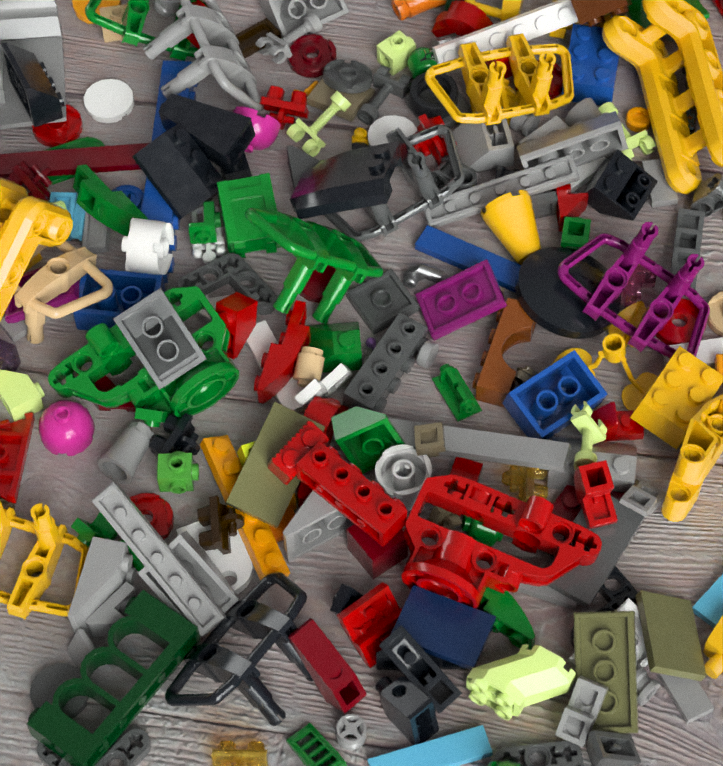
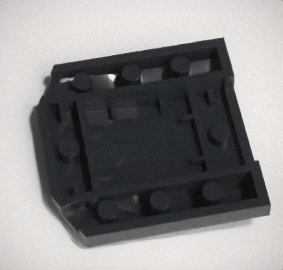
[290,141,408,219]

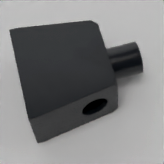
[375,676,439,745]

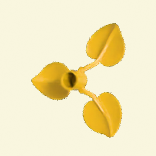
[551,301,658,411]

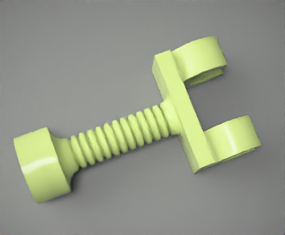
[286,91,352,157]
[598,102,656,161]
[571,401,607,470]

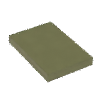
[636,590,706,681]

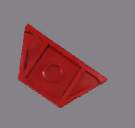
[0,412,35,504]

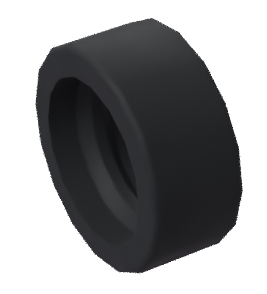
[410,72,458,119]

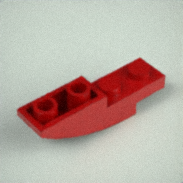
[254,300,311,404]

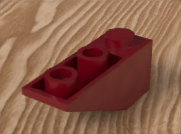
[288,618,367,713]

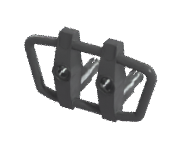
[324,125,465,242]

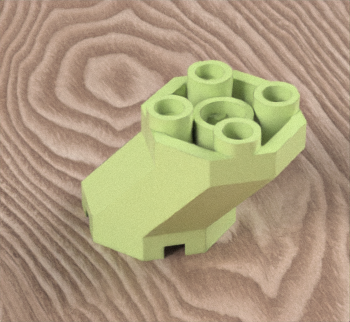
[466,644,576,720]

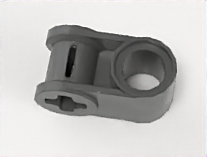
[430,155,477,193]
[690,173,723,217]

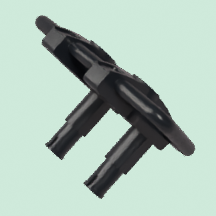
[165,572,314,726]

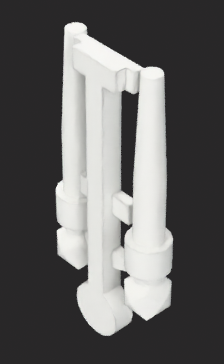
[191,206,226,264]

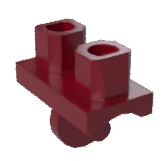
[7,160,52,201]

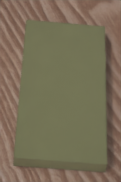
[225,402,325,529]
[573,611,639,733]

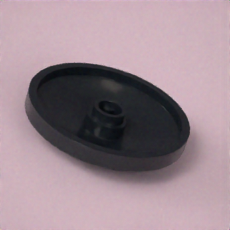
[515,247,621,339]

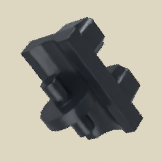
[150,413,200,456]

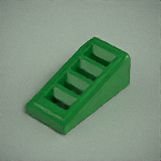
[286,723,347,766]

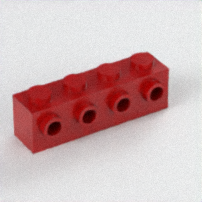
[296,441,407,547]

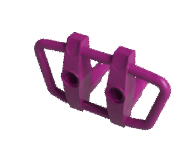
[558,222,710,358]

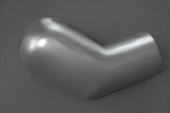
[403,264,443,288]

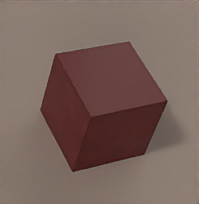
[346,524,408,580]

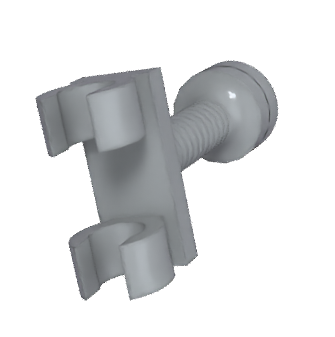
[255,12,323,64]

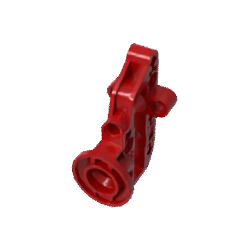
[401,474,602,609]

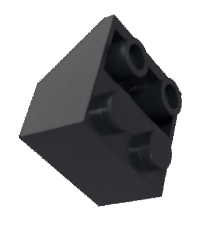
[583,149,658,220]

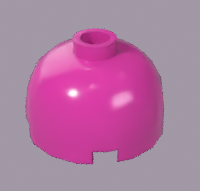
[233,106,281,153]
[39,400,95,456]

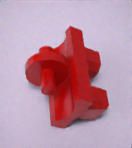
[260,85,309,130]
[413,114,457,166]

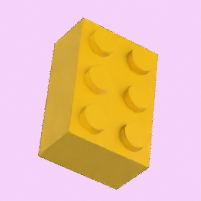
[630,346,723,450]

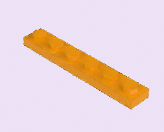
[200,435,290,581]

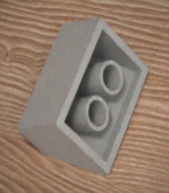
[259,0,349,38]
[547,437,637,493]

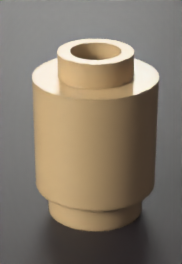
[293,346,325,388]

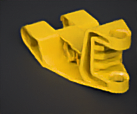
[661,394,723,522]

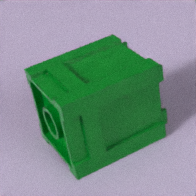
[217,173,281,258]

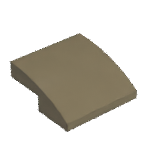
[307,79,375,122]

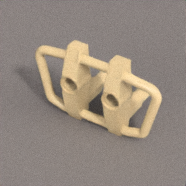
[14,241,113,344]

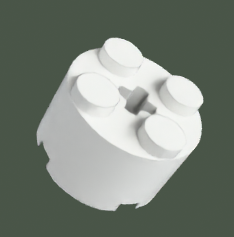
[121,218,174,275]
[375,444,432,510]

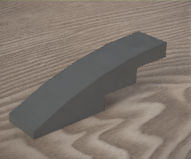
[670,208,705,300]

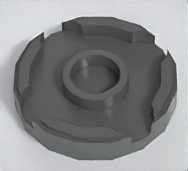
[322,59,373,93]
[30,663,89,719]

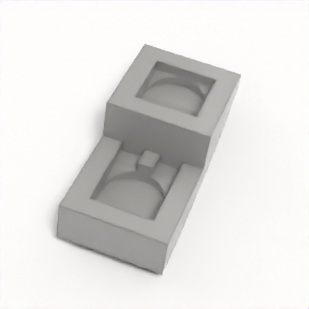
[619,480,666,517]
[555,676,609,747]

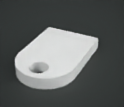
[176,521,253,594]

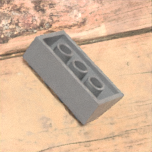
[517,111,628,169]

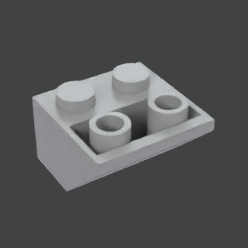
[452,107,515,172]

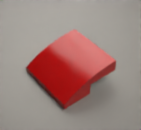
[336,582,402,668]

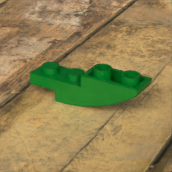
[73,164,148,236]
[477,587,535,650]

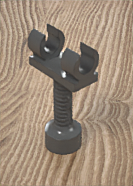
[357,65,412,125]

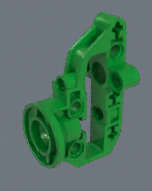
[48,286,239,418]

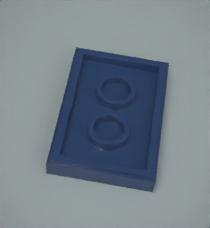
[390,585,496,670]

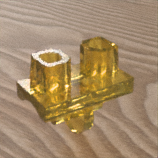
[502,465,548,503]
[212,741,268,766]

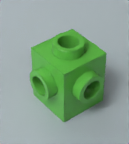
[157,451,199,494]

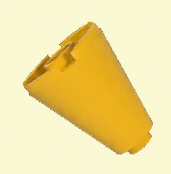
[480,190,541,265]

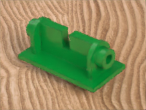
[432,364,482,422]

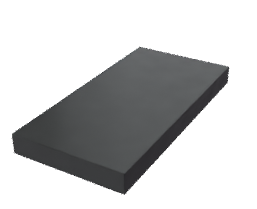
[544,496,645,609]

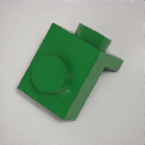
[188,201,222,244]
[134,398,173,427]
[71,512,118,547]

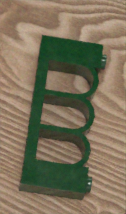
[26,590,201,766]

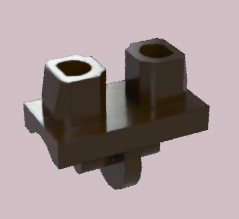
[197,495,245,555]

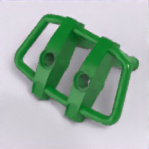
[85,0,208,61]
[245,208,383,324]

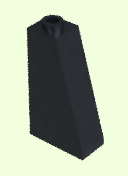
[158,93,255,172]

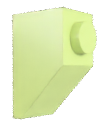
[0,369,45,422]

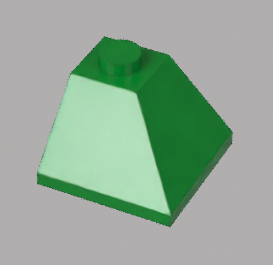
[306,322,362,373]
[331,406,406,474]

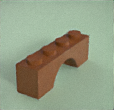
[472,298,537,408]

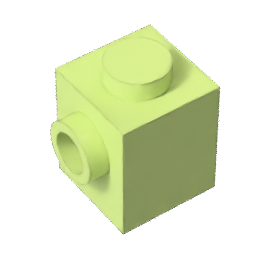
[377,30,416,76]

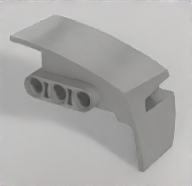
[0,0,67,130]

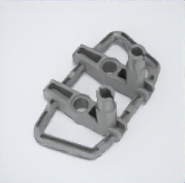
[143,0,263,113]

